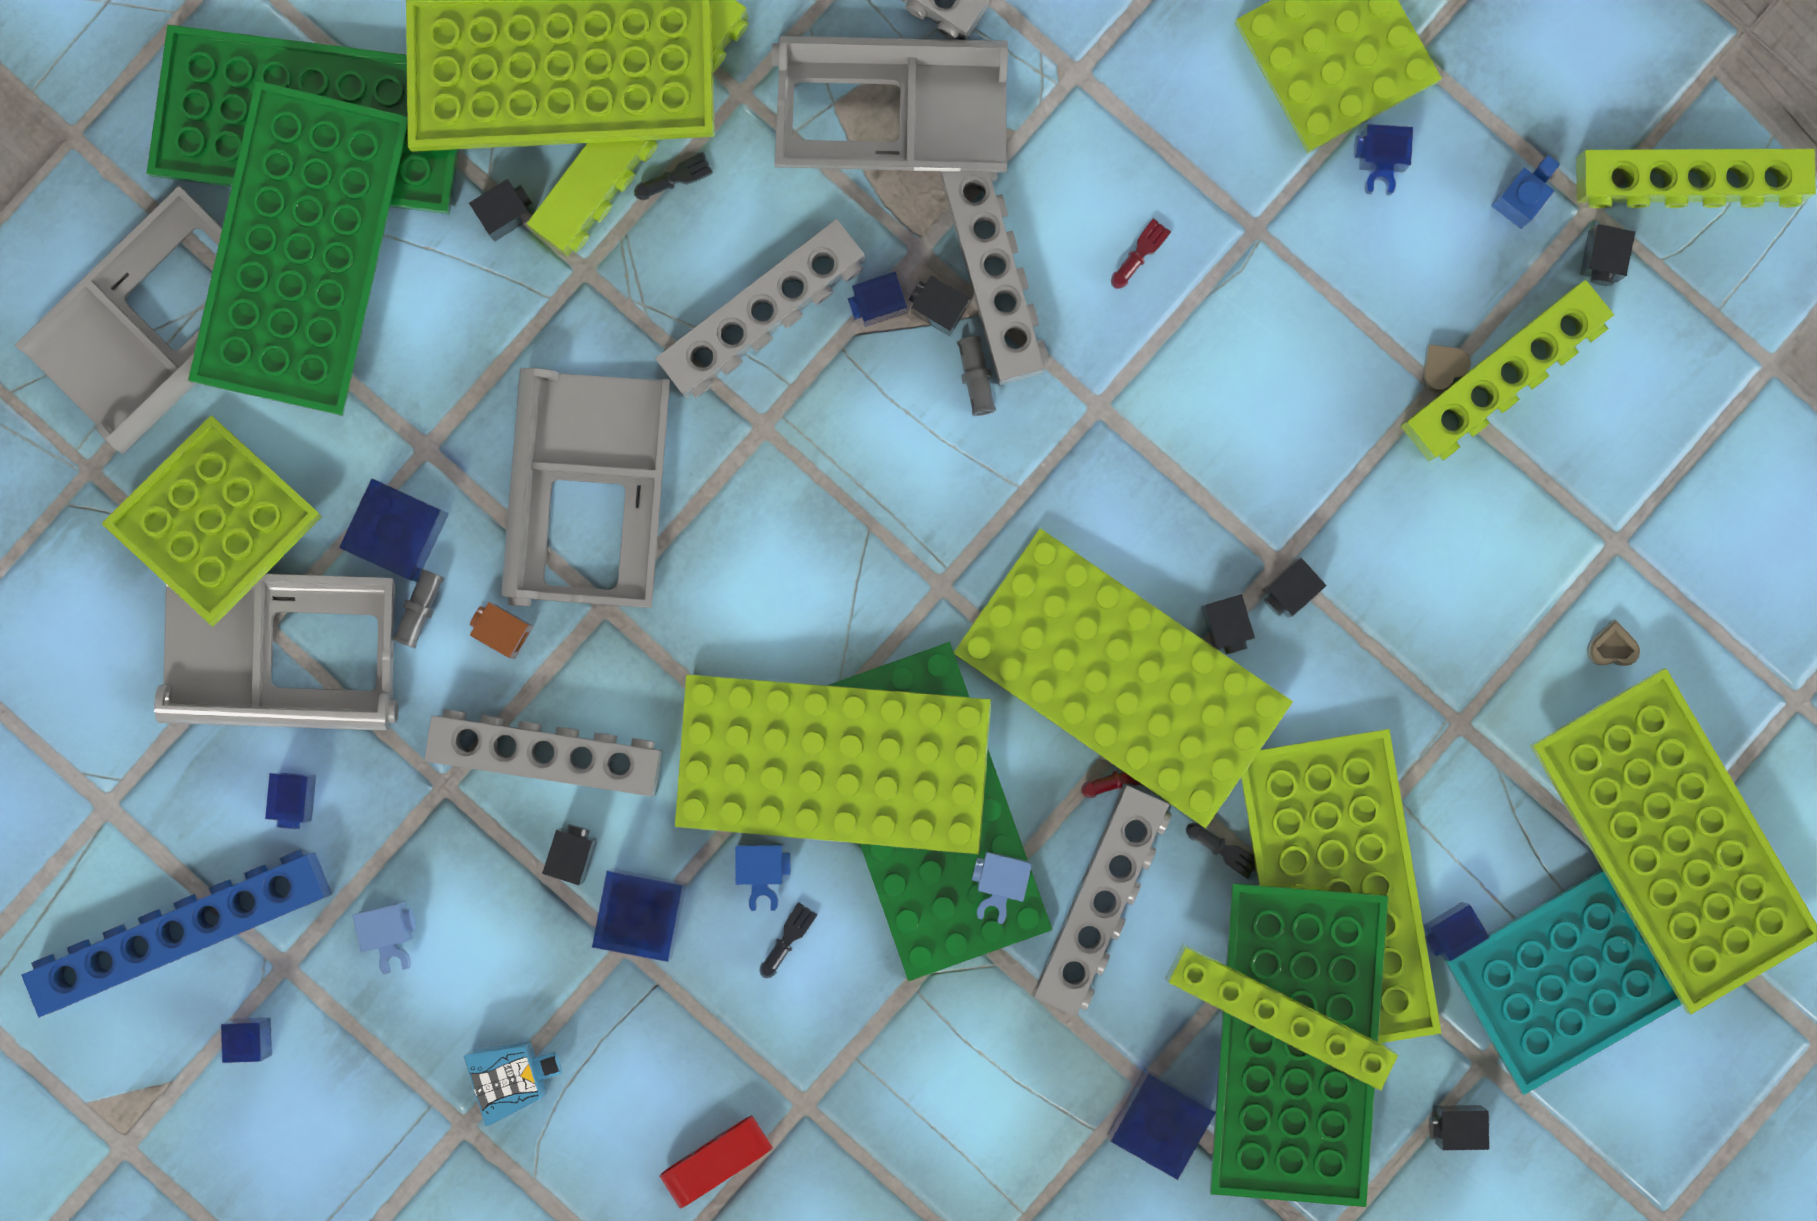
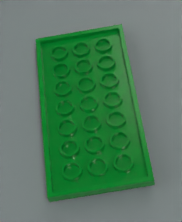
[146,25,459,215]
[188,80,408,416]
[828,642,1053,982]
[1210,883,1388,1207]

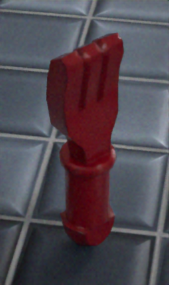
[1111,218,1171,289]
[1081,771,1141,798]

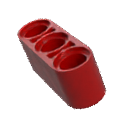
[659,1115,773,1209]

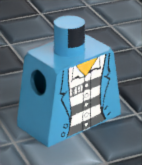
[464,1042,562,1126]

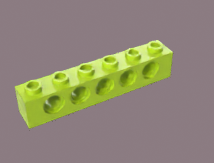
[1576,149,1816,209]
[1400,279,1614,462]
[1165,943,1399,1091]

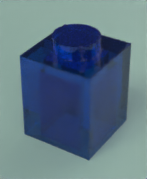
[847,272,907,327]
[265,772,316,829]
[1423,902,1490,962]
[221,1017,272,1063]

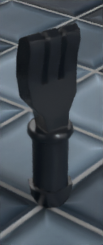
[634,152,713,200]
[1186,822,1255,879]
[759,902,818,978]

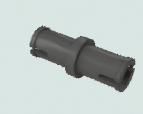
[957,336,996,416]
[393,569,444,649]

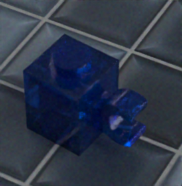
[1354,124,1413,196]

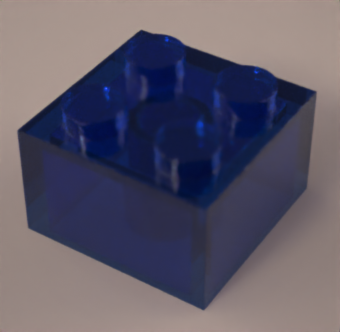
[339,478,449,582]
[592,868,687,962]
[1107,1068,1216,1180]

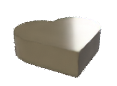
[1423,345,1471,391]
[1587,620,1640,666]

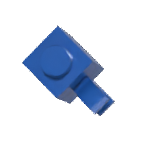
[1492,155,1560,229]
[735,844,791,911]

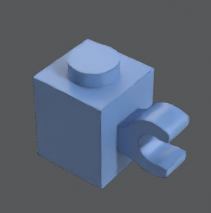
[972,851,1032,924]
[352,901,416,974]

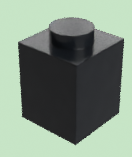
[469,179,533,241]
[1580,224,1635,286]
[909,275,970,336]
[1262,557,1327,618]
[1201,594,1255,655]
[542,824,597,885]
[1429,1105,1490,1150]

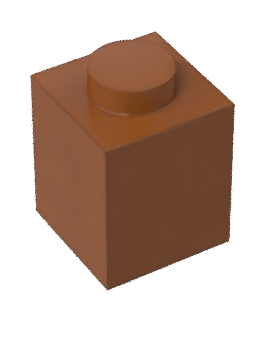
[469,602,534,659]

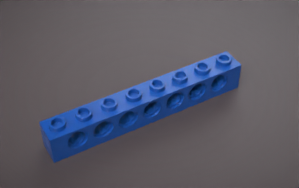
[21,849,332,1018]

